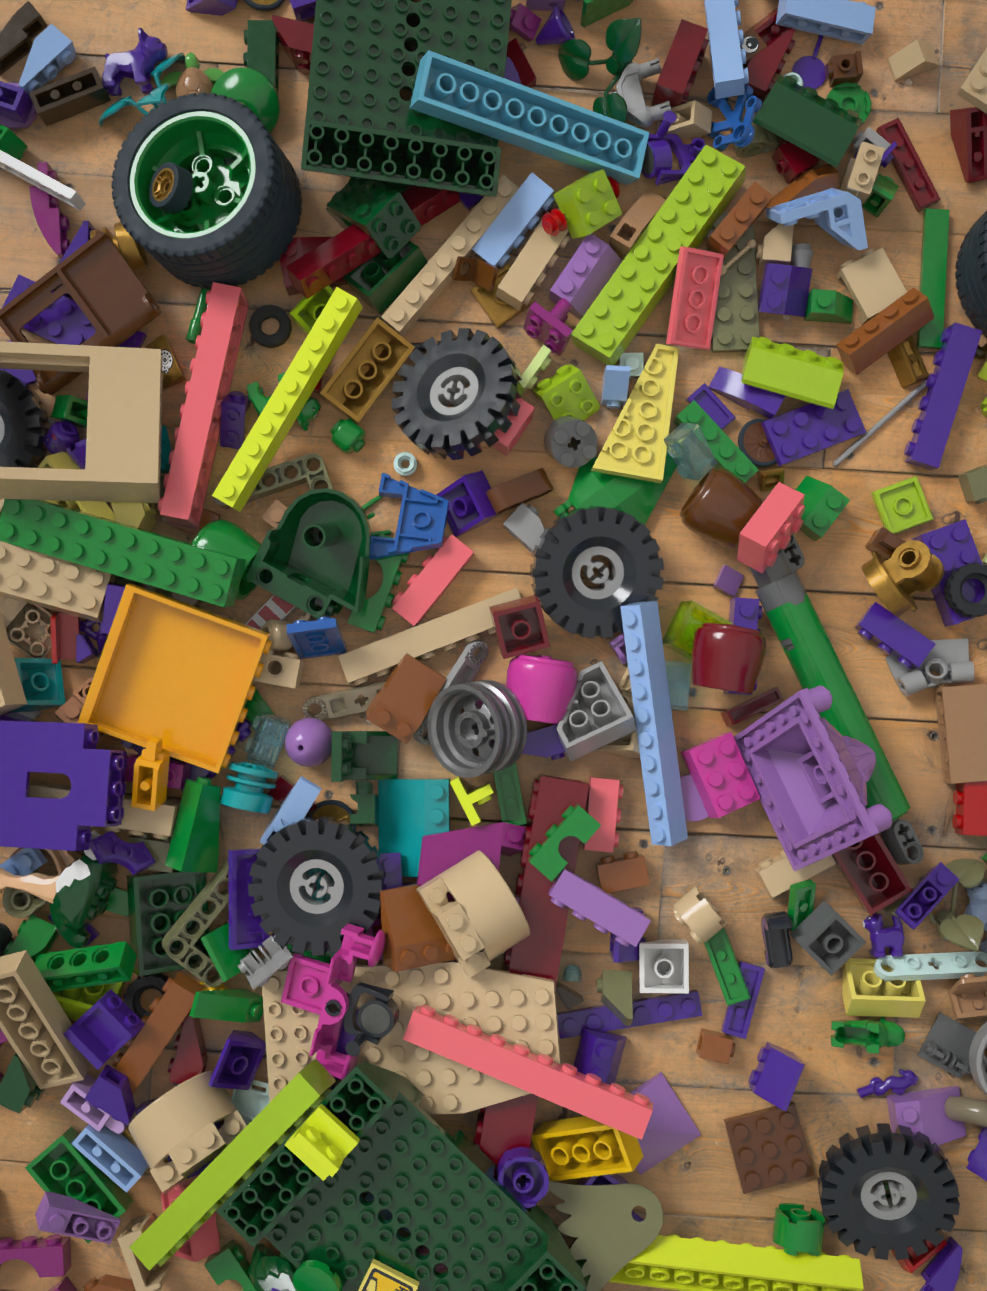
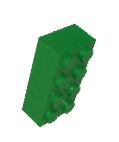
[25,1126,134,1244]

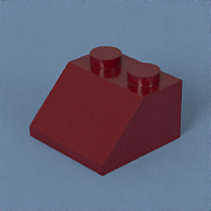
[272,15,314,75]

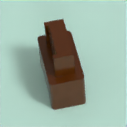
[865,527,906,560]

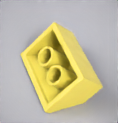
[842,958,926,1018]

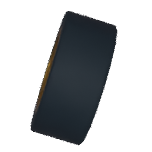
[149,162,193,215]

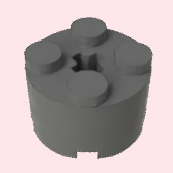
[544,416,597,468]

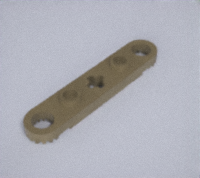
[303,681,386,720]

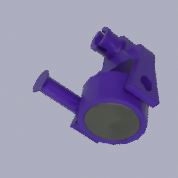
[641,111,706,185]

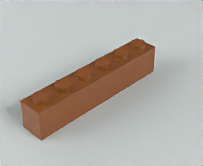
[111,971,204,1095]

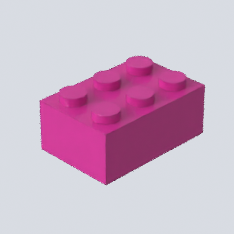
[681,732,761,818]

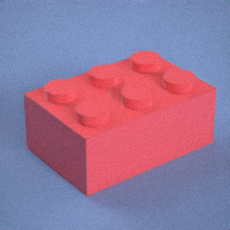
[737,482,805,574]

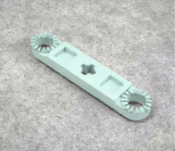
[874,951,987,982]

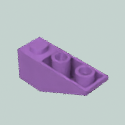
[35,1191,121,1244]

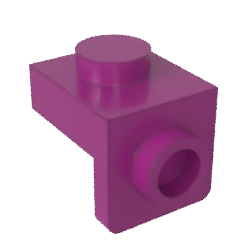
[509,3,542,42]

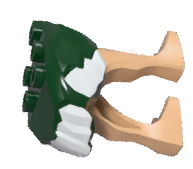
[0,831,118,948]

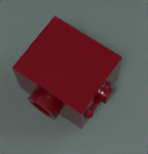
[771,140,819,185]

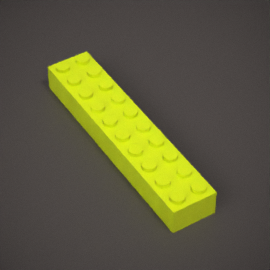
[608,1234,864,1291]

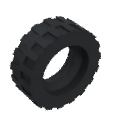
[943,563,987,618]
[123,973,169,1020]

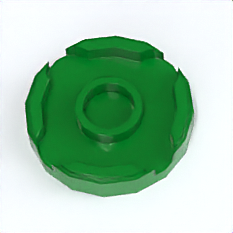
[826,82,872,127]
[293,1260,343,1291]

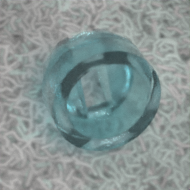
[562,964,582,982]

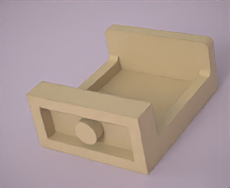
[839,142,885,204]
[836,247,907,325]
[118,1212,173,1291]

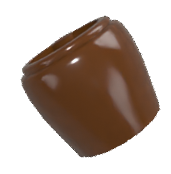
[680,467,763,549]

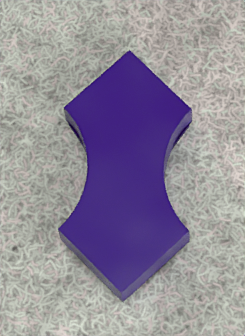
[89,831,156,875]

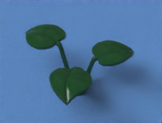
[558,18,642,123]

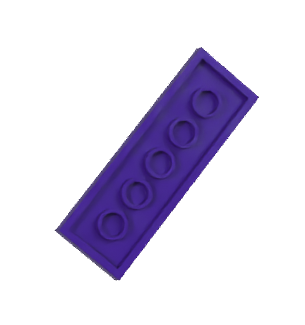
[2,274,147,348]

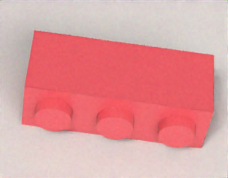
[583,776,623,853]

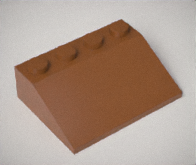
[380,884,483,972]

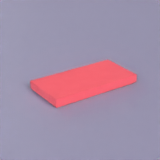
[666,246,724,350]

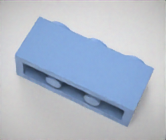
[71,1124,149,1193]

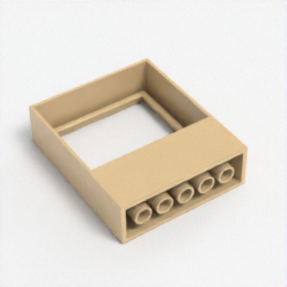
[0,341,163,503]

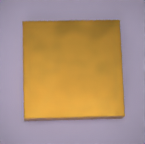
[470,263,535,329]

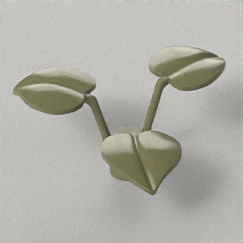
[883,859,986,952]

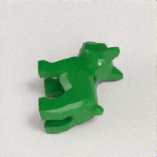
[247,373,321,431]
[831,1017,906,1054]

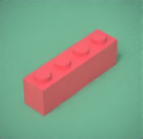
[392,534,474,627]

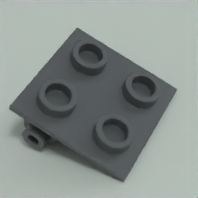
[917,1012,977,1079]

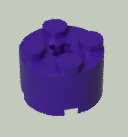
[497,1147,549,1209]

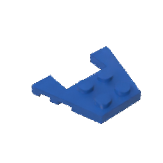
[370,473,449,560]

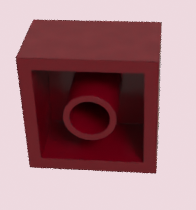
[489,595,551,659]

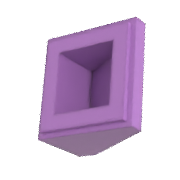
[713,564,744,597]

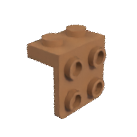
[948,973,987,1021]

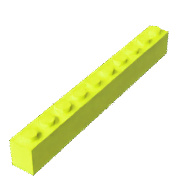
[212,287,363,512]

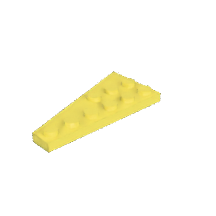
[591,344,679,483]

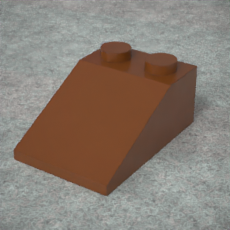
[366,653,446,744]

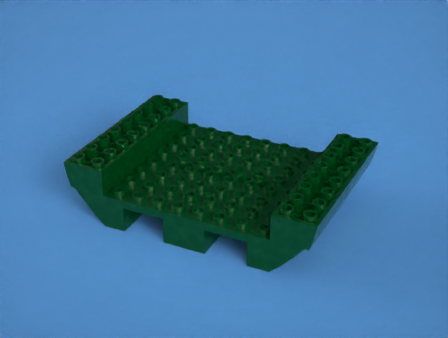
[301,0,512,198]
[216,1061,586,1291]

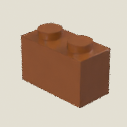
[595,851,650,893]

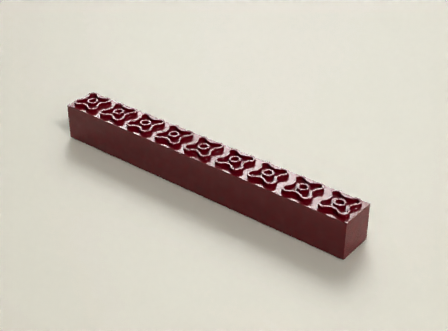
[473,774,589,1180]

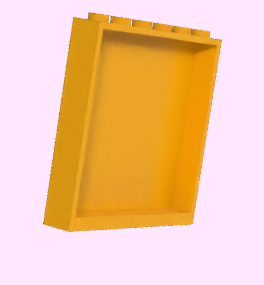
[78,583,273,773]

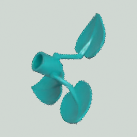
[98,53,186,126]

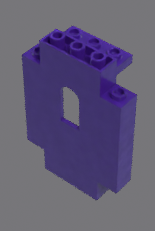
[0,721,128,851]

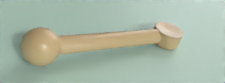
[721,239,756,276]

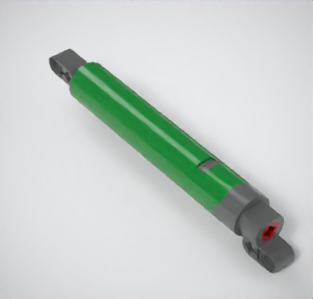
[749,533,924,865]

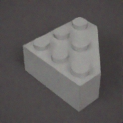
[557,661,636,761]

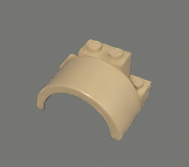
[416,850,530,978]
[128,1071,247,1194]

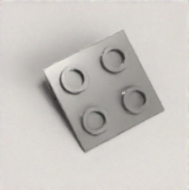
[238,935,293,990]

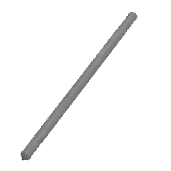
[833,380,927,467]

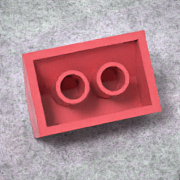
[160,1175,220,1262]

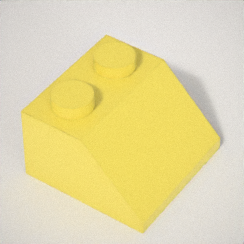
[111,502,158,531]

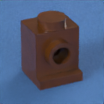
[825,51,863,87]

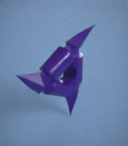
[80,619,107,654]

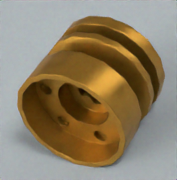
[90,222,148,272]

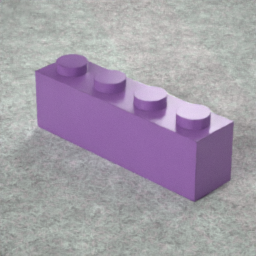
[548,867,651,947]

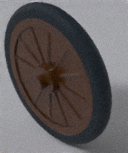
[738,419,777,467]

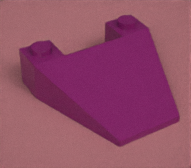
[417,822,525,903]

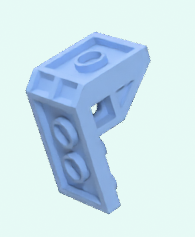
[765,188,868,250]

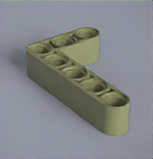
[212,453,335,509]
[162,859,229,987]

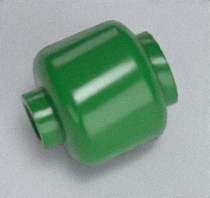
[330,419,366,454]

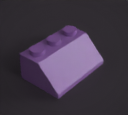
[549,234,622,320]

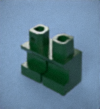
[350,781,378,827]

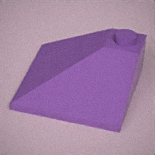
[630,1072,701,1175]

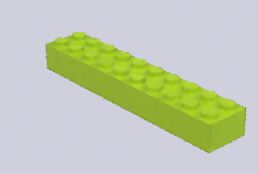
[571,145,746,365]
[129,1059,336,1271]

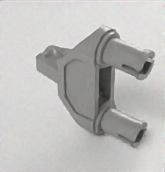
[613,58,671,128]

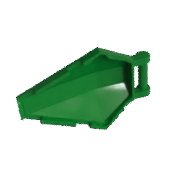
[553,438,682,525]

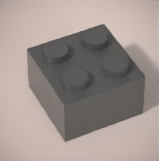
[790,900,866,976]

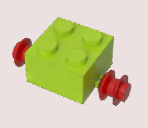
[542,169,623,239]

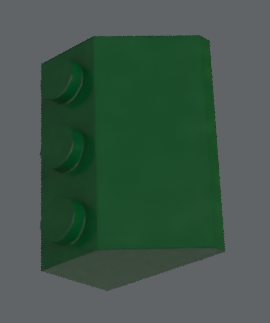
[342,240,428,314]

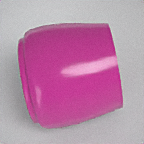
[506,654,577,724]

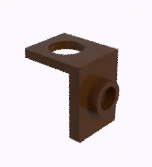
[452,256,499,291]

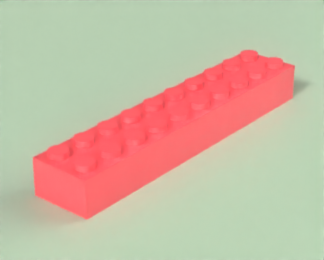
[158,282,249,529]

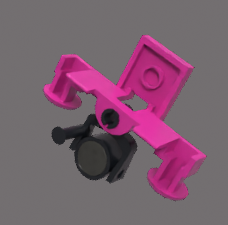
[281,923,399,1081]

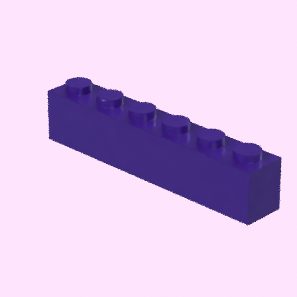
[904,322,982,470]

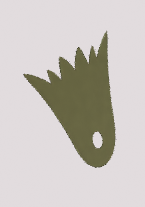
[548,1181,663,1291]

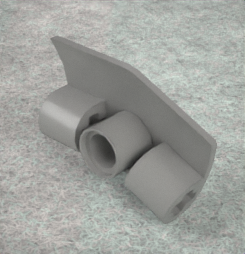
[886,638,974,697]

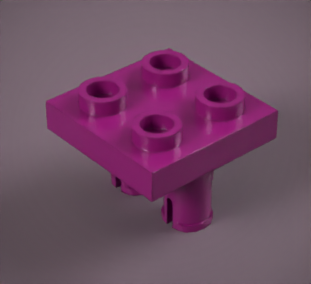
[523,298,573,356]

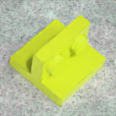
[450,776,494,826]
[285,1103,360,1181]

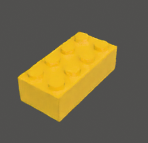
[531,1116,644,1181]

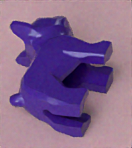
[102,28,168,96]

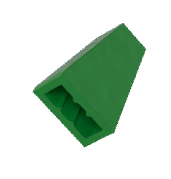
[165,777,221,873]

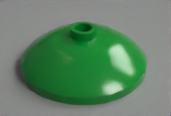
[211,67,280,133]

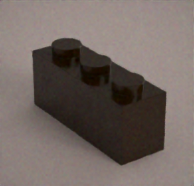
[29,67,111,126]

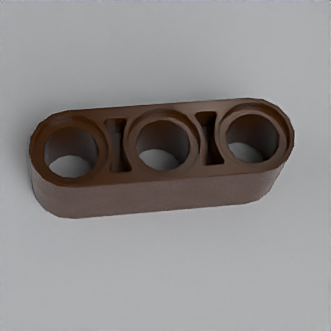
[486,468,554,515]

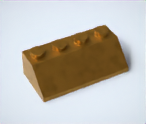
[319,317,415,423]

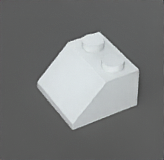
[639,939,689,994]

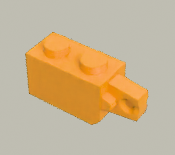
[131,737,170,811]

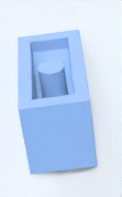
[601,365,631,409]

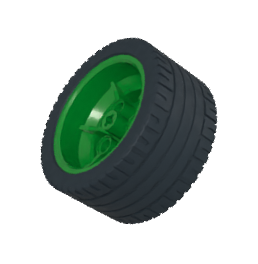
[111,93,302,289]

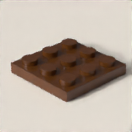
[724,1102,814,1194]

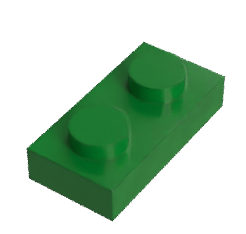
[788,879,816,931]

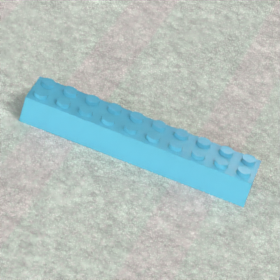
[410,50,649,185]

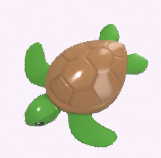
[161,52,224,99]

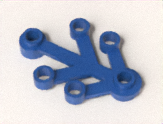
[707,84,762,152]

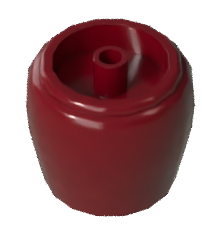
[692,623,766,694]

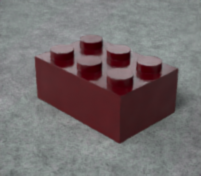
[651,19,709,108]

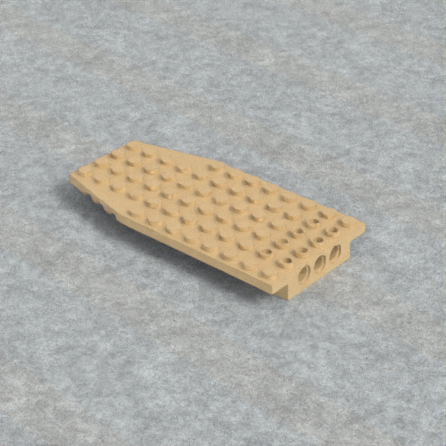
[262,960,561,1115]

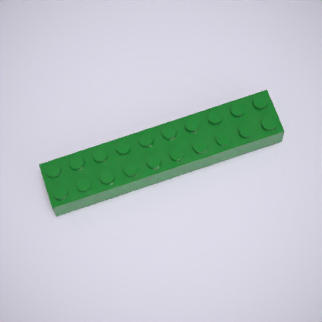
[0,499,246,607]

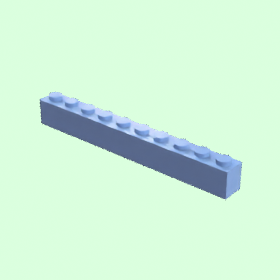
[620,601,688,846]

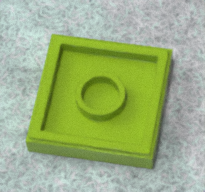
[871,476,934,534]

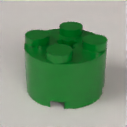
[772,1203,825,1256]

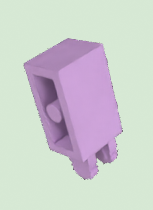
[60,1073,133,1134]

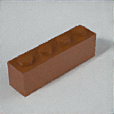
[836,288,934,375]

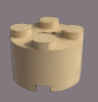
[672,886,728,944]

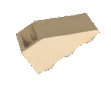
[0,596,53,658]

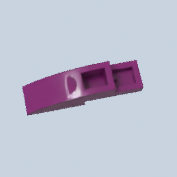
[29,162,70,259]

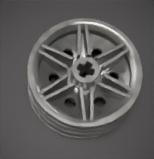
[428,680,527,778]

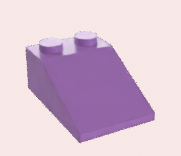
[886,1086,966,1145]

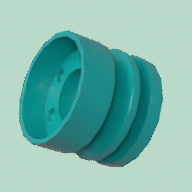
[220,761,279,813]

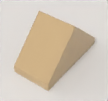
[887,39,939,81]

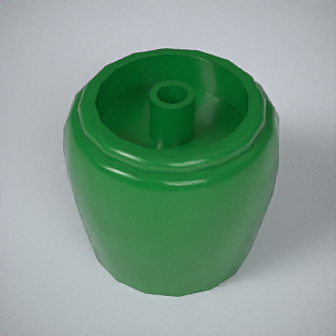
[192,520,261,600]

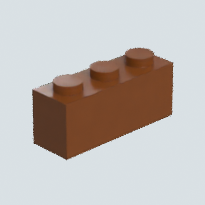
[706,182,773,260]

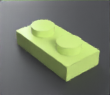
[519,345,552,394]

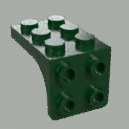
[326,177,421,259]

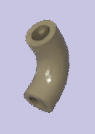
[945,1096,987,1128]

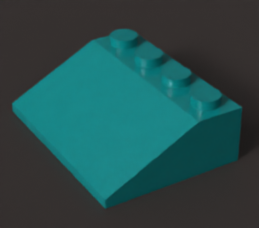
[378,778,450,877]

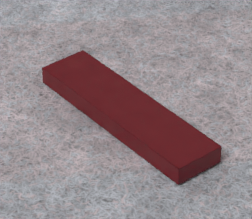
[876,117,940,212]

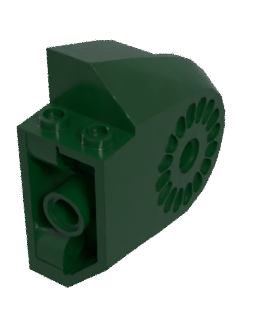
[245,488,371,619]

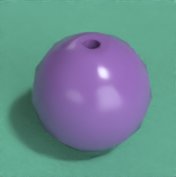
[285,718,332,767]

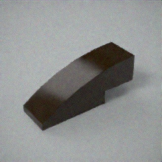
[0,0,48,76]

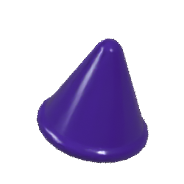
[535,6,575,45]

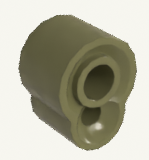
[730,116,780,158]
[2,888,50,918]

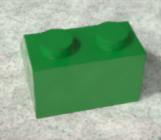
[795,475,850,541]
[201,921,258,982]

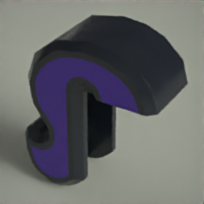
[761,911,793,969]

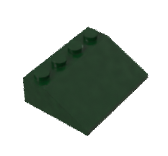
[753,75,863,168]
[126,870,209,976]

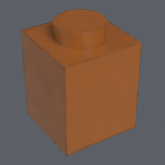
[696,1028,735,1064]

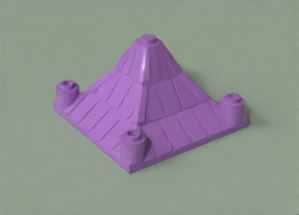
[734,685,892,872]

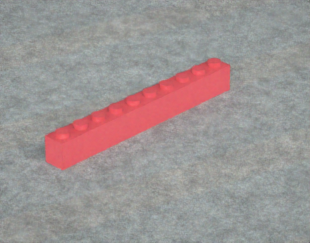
[403,1005,653,1140]

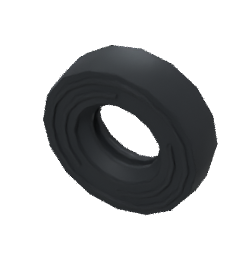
[249,305,292,348]

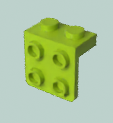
[532,364,600,421]

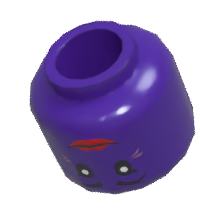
[44,421,80,454]

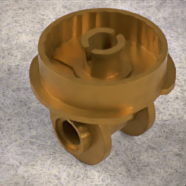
[861,540,944,617]

